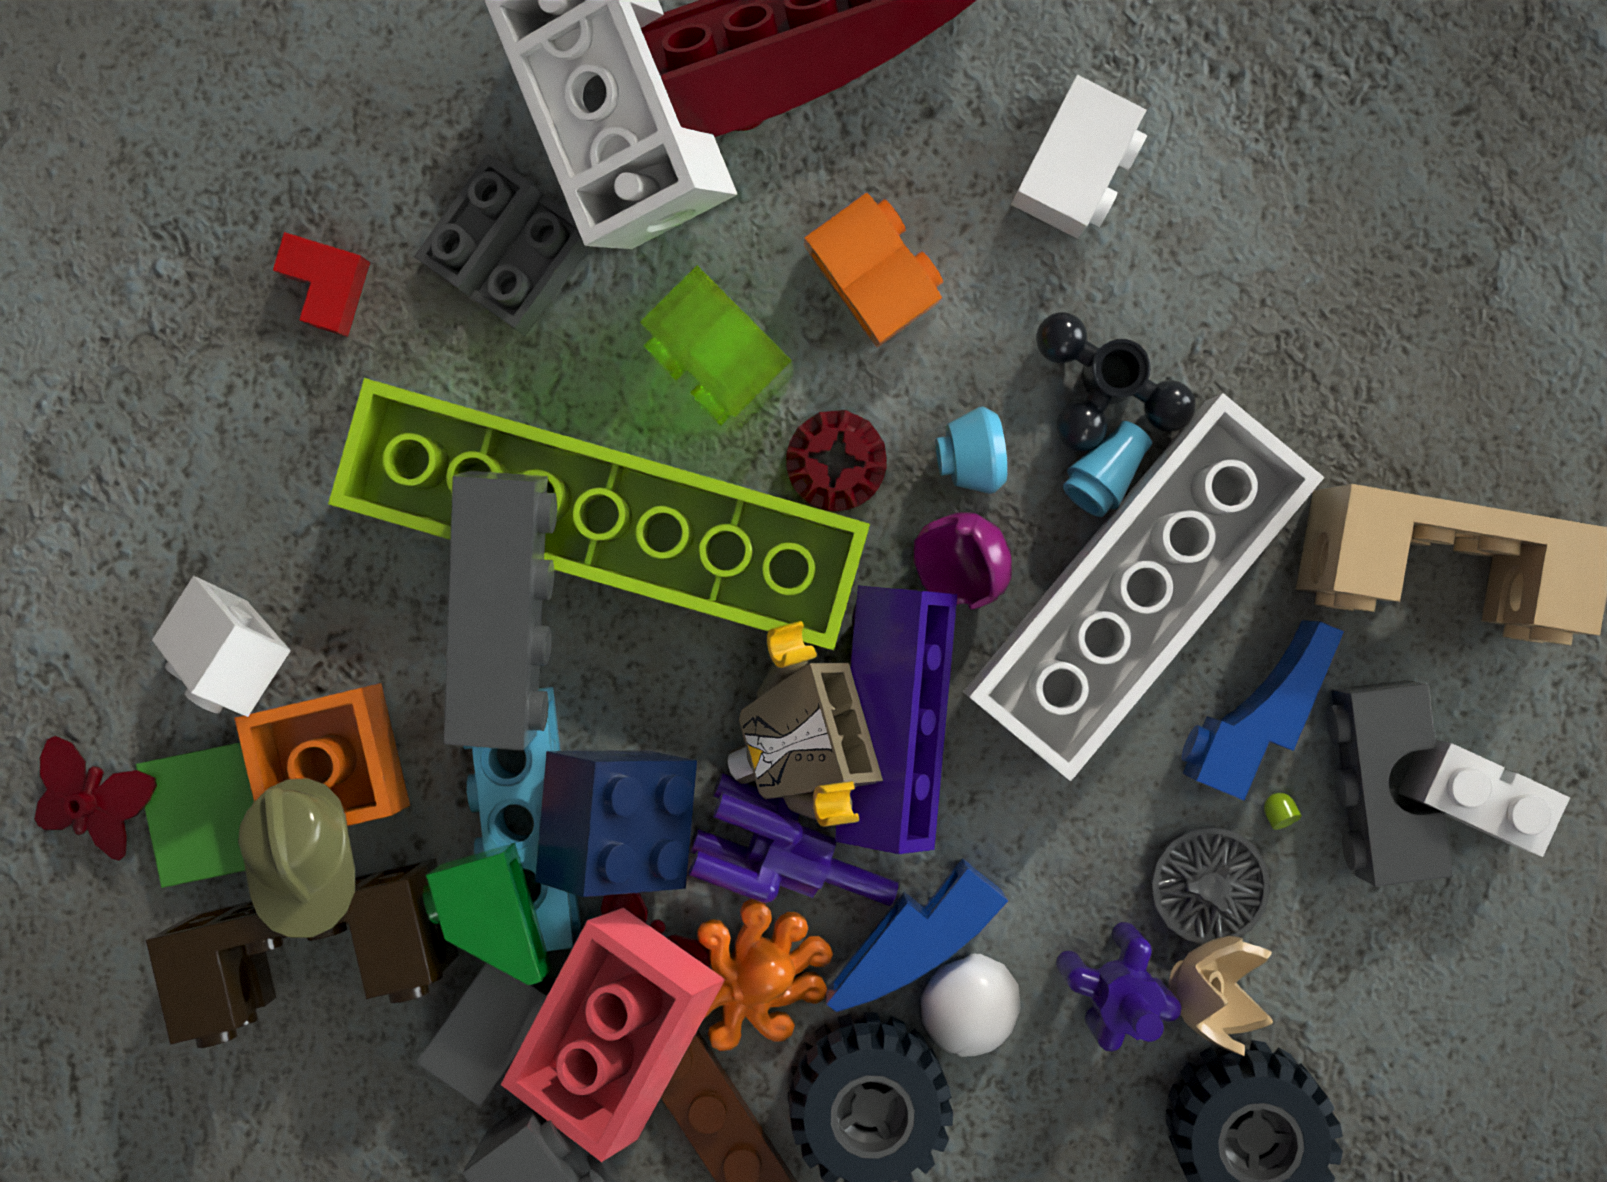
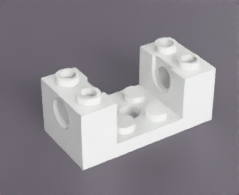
[485,0,738,249]

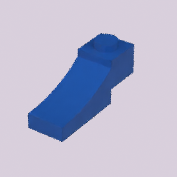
[1182,620,1344,800]

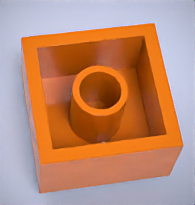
[234,683,410,826]

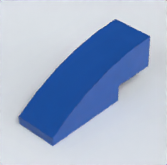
[826,858,1008,1012]

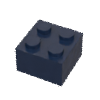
[535,750,697,897]

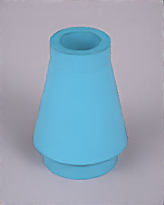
[1063,421,1152,517]

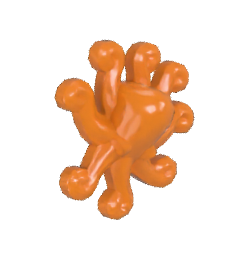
[697,899,833,1051]

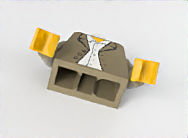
[728,621,883,827]

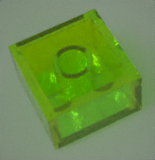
[640,265,793,429]

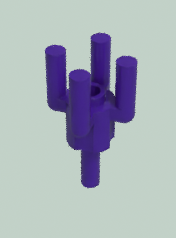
[688,773,899,906]
[1056,922,1182,1052]

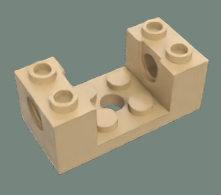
[1296,484,1607,646]

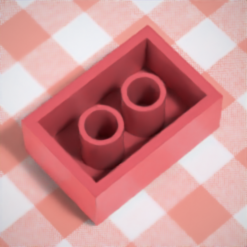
[501,908,725,1162]

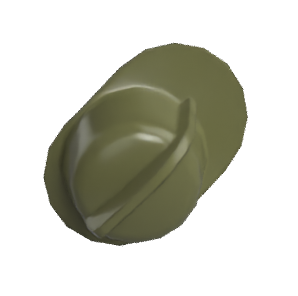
[238,778,355,938]

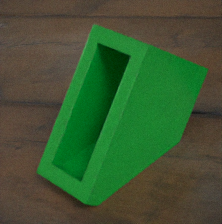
[423,843,552,985]

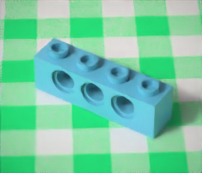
[463,687,581,951]

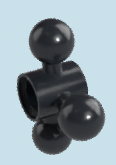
[1036,312,1196,451]

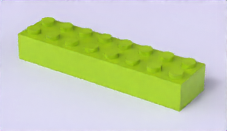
[328,378,870,650]

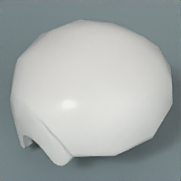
[920,953,1021,1057]

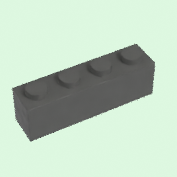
[443,471,557,750]

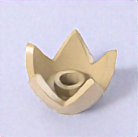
[1169,936,1273,1056]

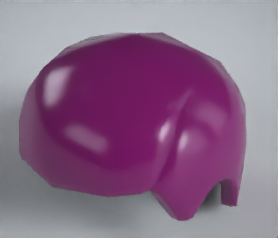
[914,512,1012,610]

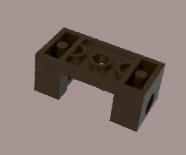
[146,858,459,1048]

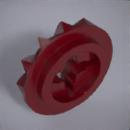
[786,410,887,511]

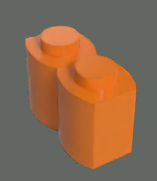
[804,193,943,348]

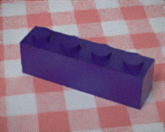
[835,585,958,854]

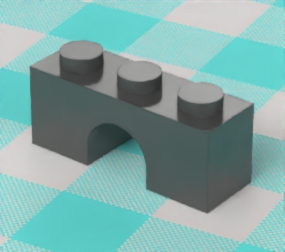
[1326,680,1453,887]

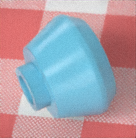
[935,407,1007,494]

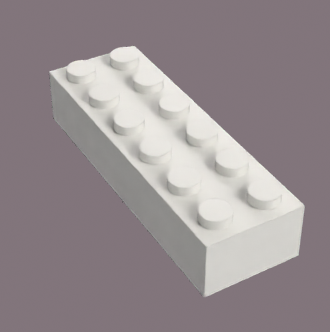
[963,393,1324,781]

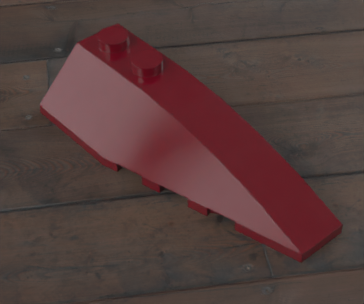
[641,0,976,138]

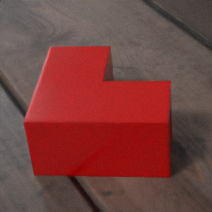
[273,232,371,337]

